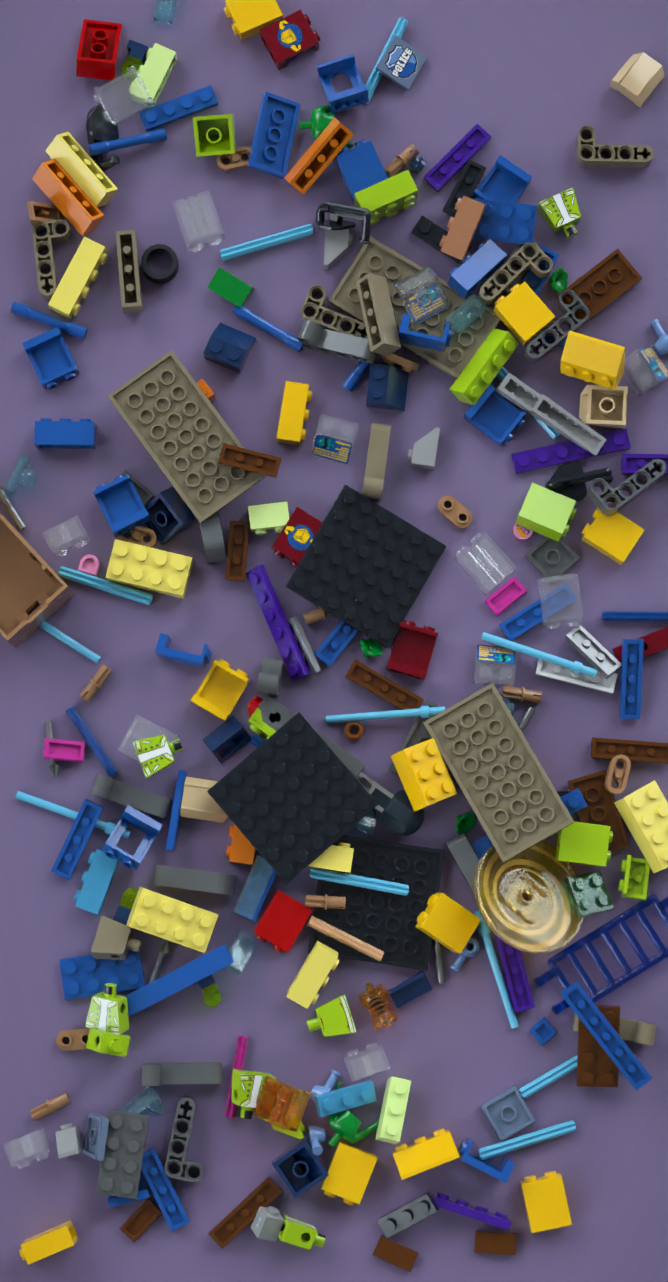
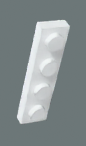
[535,659,618,694]

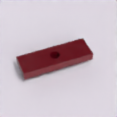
[612,627,668,663]

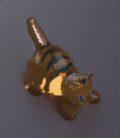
[359,982,397,1029]

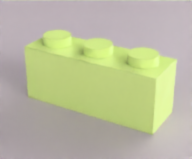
[129,43,177,108]
[375,1076,411,1144]

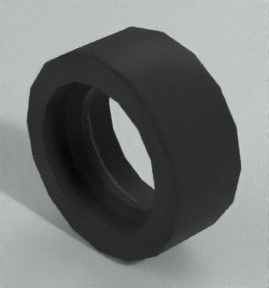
[141,244,179,284]

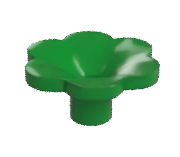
[549,268,568,293]
[360,639,382,658]
[455,813,476,835]

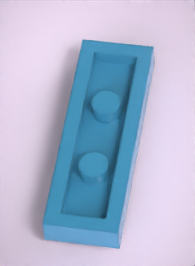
[315,1080,377,1117]

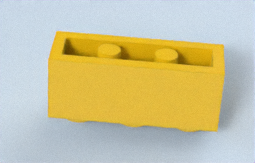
[276,381,312,446]

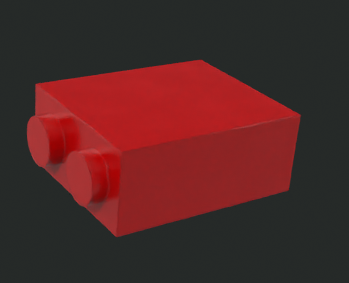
[253,890,313,954]

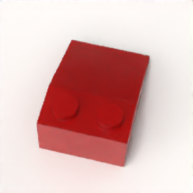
[76,19,122,81]

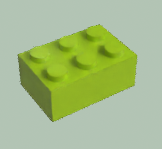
[354,170,418,225]

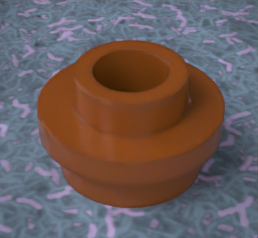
[344,721,364,741]

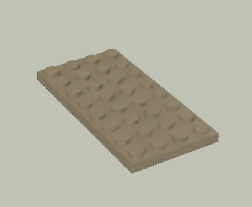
[329,237,501,379]
[107,350,265,524]
[423,683,574,863]

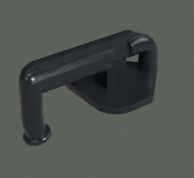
[86,104,120,171]
[316,201,371,244]
[545,463,613,502]

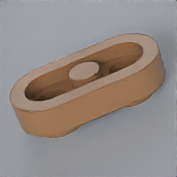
[217,146,251,171]
[381,352,420,373]
[437,495,472,529]
[118,526,157,548]
[604,755,631,795]
[56,1028,90,1051]

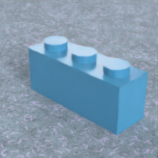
[74,849,120,915]

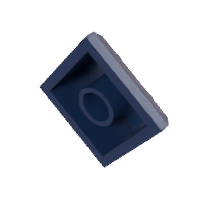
[203,323,256,373]
[366,363,409,411]
[145,486,196,545]
[272,1140,329,1198]

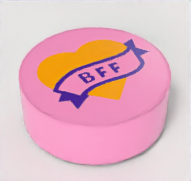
[513,524,533,541]

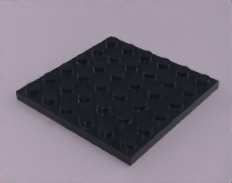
[285,485,446,648]
[207,712,379,884]
[308,835,445,971]

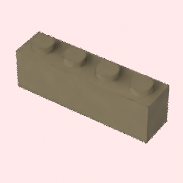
[115,230,143,314]
[356,273,401,356]

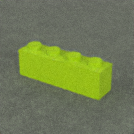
[449,328,519,405]

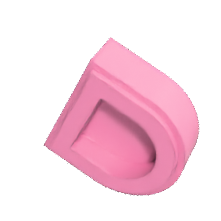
[77,554,100,577]

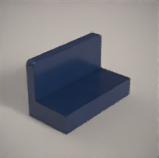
[203,716,251,764]
[388,971,432,1008]

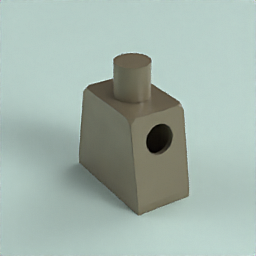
[91,916,142,960]

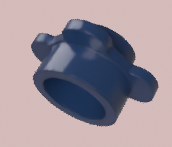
[409,155,427,174]

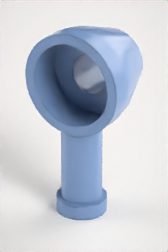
[650,319,668,355]
[450,937,479,973]
[310,1069,341,1103]
[306,1126,325,1155]

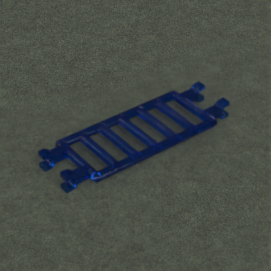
[533,894,668,1015]

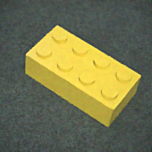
[105,539,194,599]
[614,780,668,873]
[126,887,218,953]

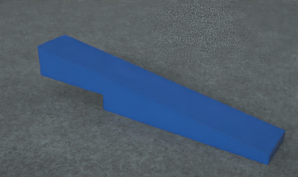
[125,944,234,1017]

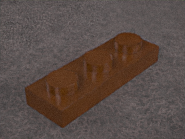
[218,443,282,479]
[225,521,250,582]

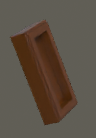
[120,1198,162,1242]
[474,1231,517,1255]
[373,1235,418,1272]

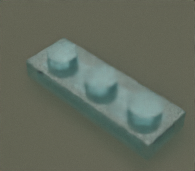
[234,855,273,919]

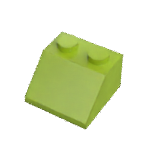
[193,114,235,157]

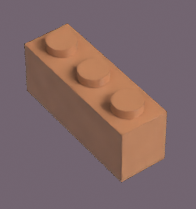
[439,196,487,260]

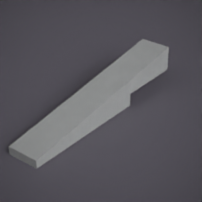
[495,373,607,456]

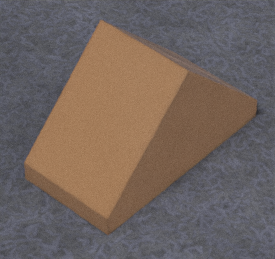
[27,201,62,227]

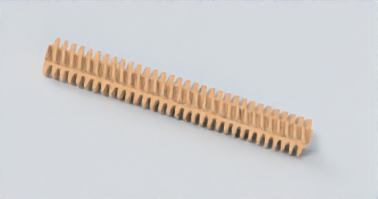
[307,916,384,961]

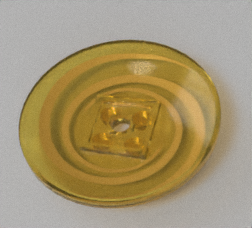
[474,841,585,953]

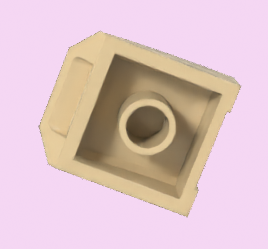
[610,52,665,108]
[579,385,628,429]
[180,777,228,823]

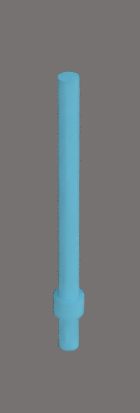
[28,612,101,663]
[481,632,597,677]
[326,706,445,724]
[15,791,131,839]
[474,910,519,1029]

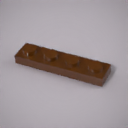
[345,660,424,710]
[590,737,668,764]
[208,1176,282,1249]

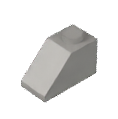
[324,229,353,270]
[407,427,440,470]
[55,1123,83,1159]

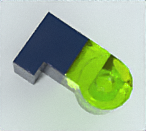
[121,40,148,81]
[113,888,138,925]
[192,975,221,1007]

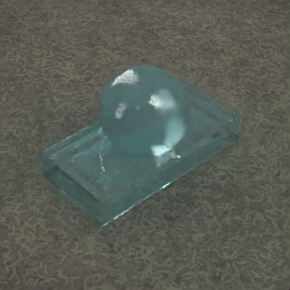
[5,454,37,495]
[227,931,257,975]

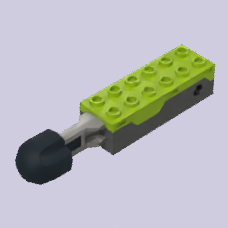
[247,695,424,836]

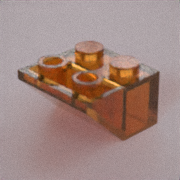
[253,1076,311,1132]

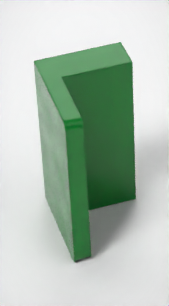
[208,267,255,307]

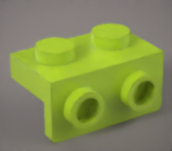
[618,855,650,901]

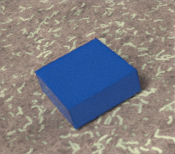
[529,1017,557,1046]

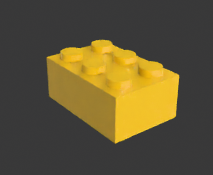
[391,738,457,812]

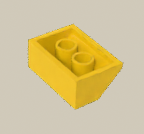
[560,331,625,390]
[392,1128,460,1180]

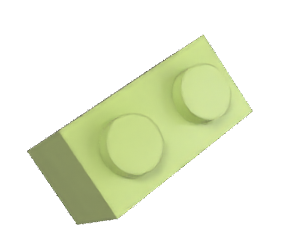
[248,502,289,535]

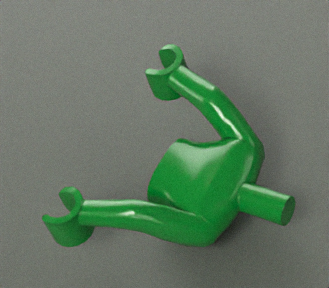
[299,104,353,149]
[328,1081,380,1147]

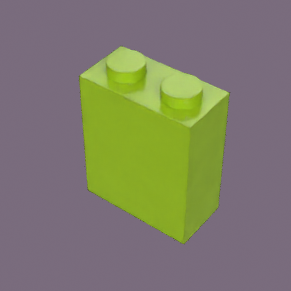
[515,483,577,542]
[555,821,613,867]

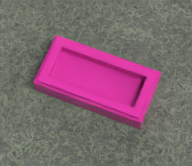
[484,576,527,617]
[43,738,85,763]

